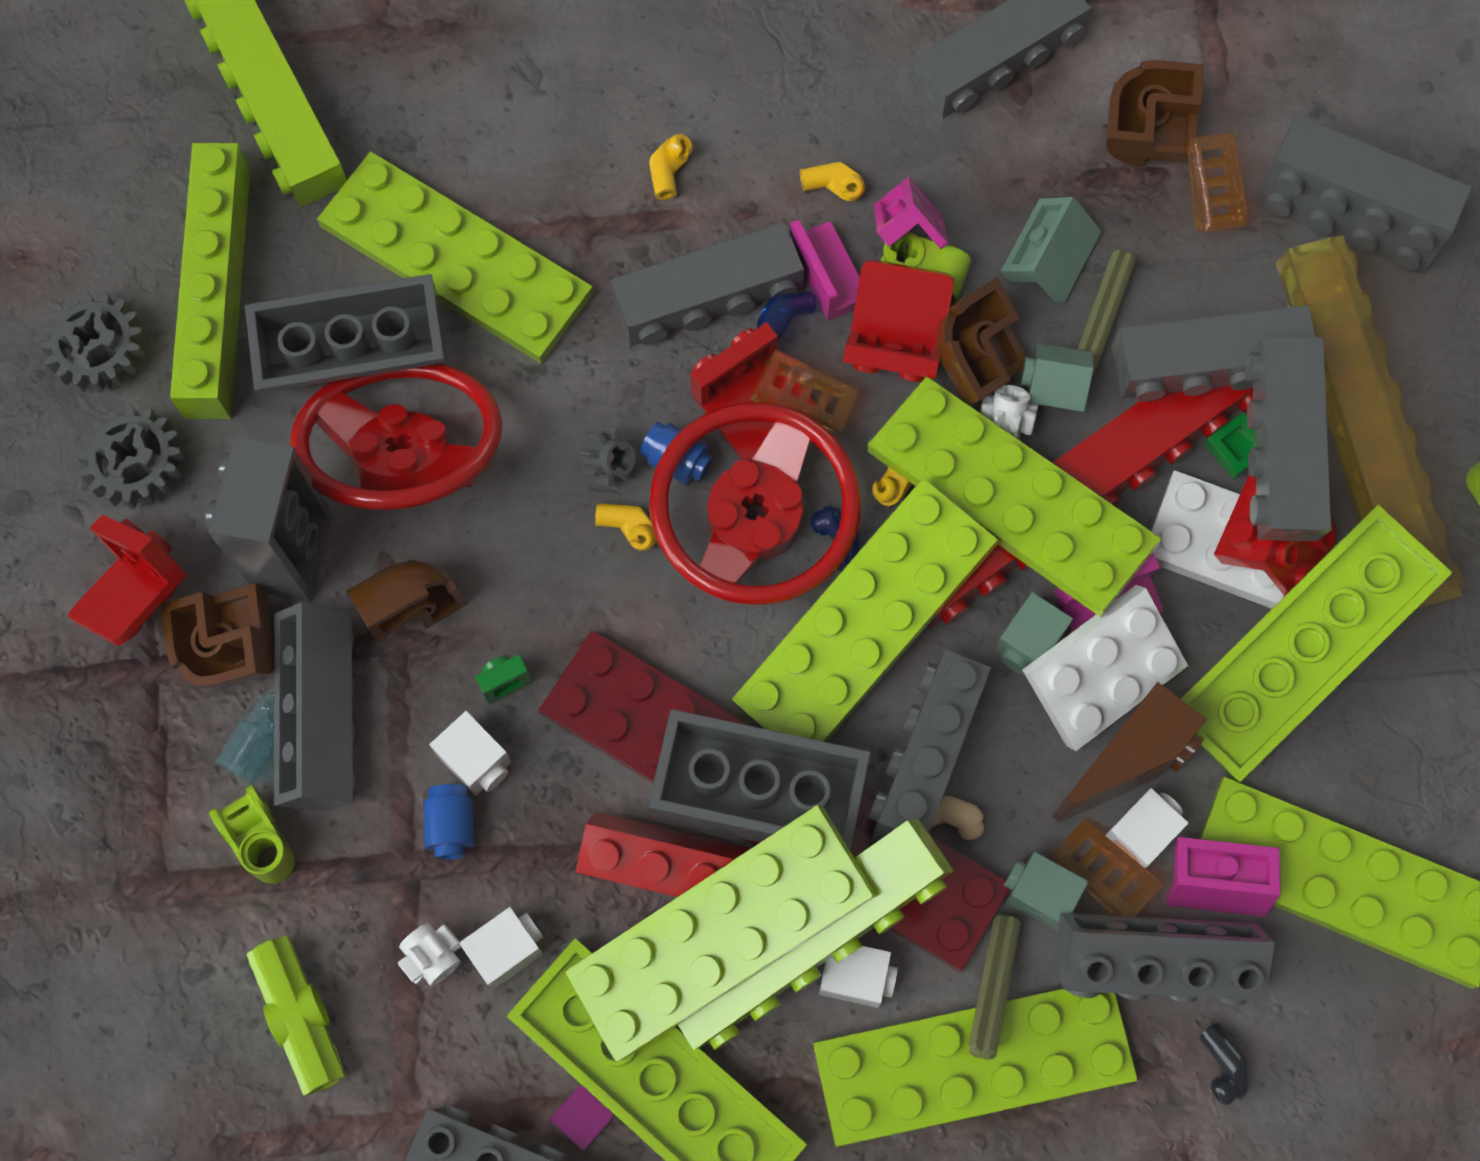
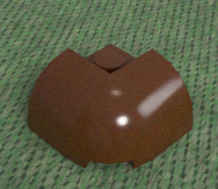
[1106,60,1204,167]
[936,277,1026,405]
[347,560,468,641]
[161,583,274,688]

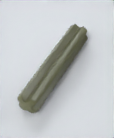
[1077,249,1136,375]
[969,914,1021,1060]

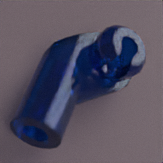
[756,291,816,340]
[811,506,860,572]

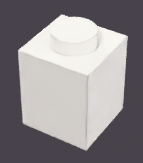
[429,711,512,796]
[1103,788,1188,873]
[459,907,543,990]
[819,946,898,1008]

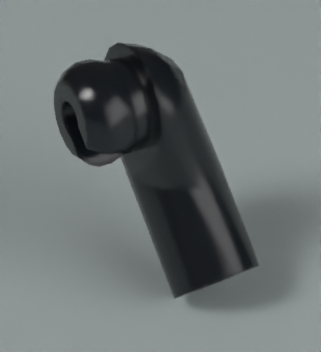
[1199,1023,1248,1105]

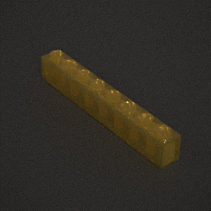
[1276,235,1462,613]

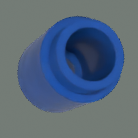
[640,422,713,486]
[423,784,475,860]

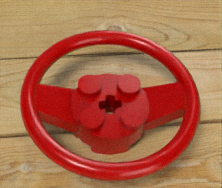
[290,363,502,510]
[649,402,861,605]

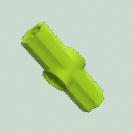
[246,935,347,1097]

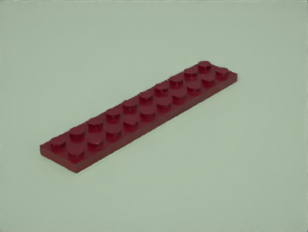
[538,630,1009,973]

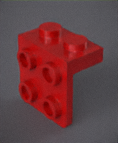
[843,259,954,382]
[690,322,818,461]
[1214,474,1336,596]
[68,514,187,646]

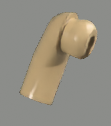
[931,796,985,840]

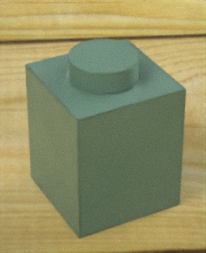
[1020,343,1094,412]
[994,592,1073,674]
[1003,851,1089,932]

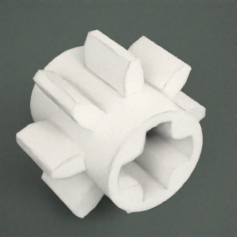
[979,385,1038,440]
[398,922,461,987]

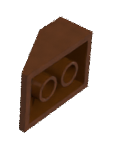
[1052,682,1207,823]

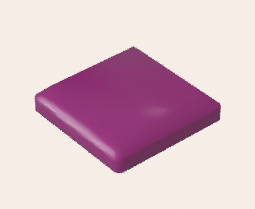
[550,1085,614,1150]

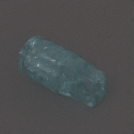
[214,692,274,784]

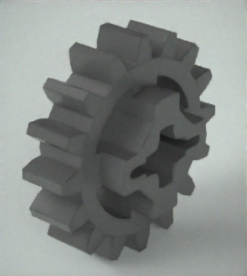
[40,292,147,393]
[77,405,185,509]

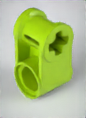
[880,232,972,305]
[209,784,295,884]

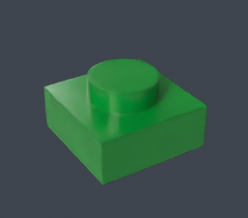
[1204,412,1255,480]
[475,654,532,705]

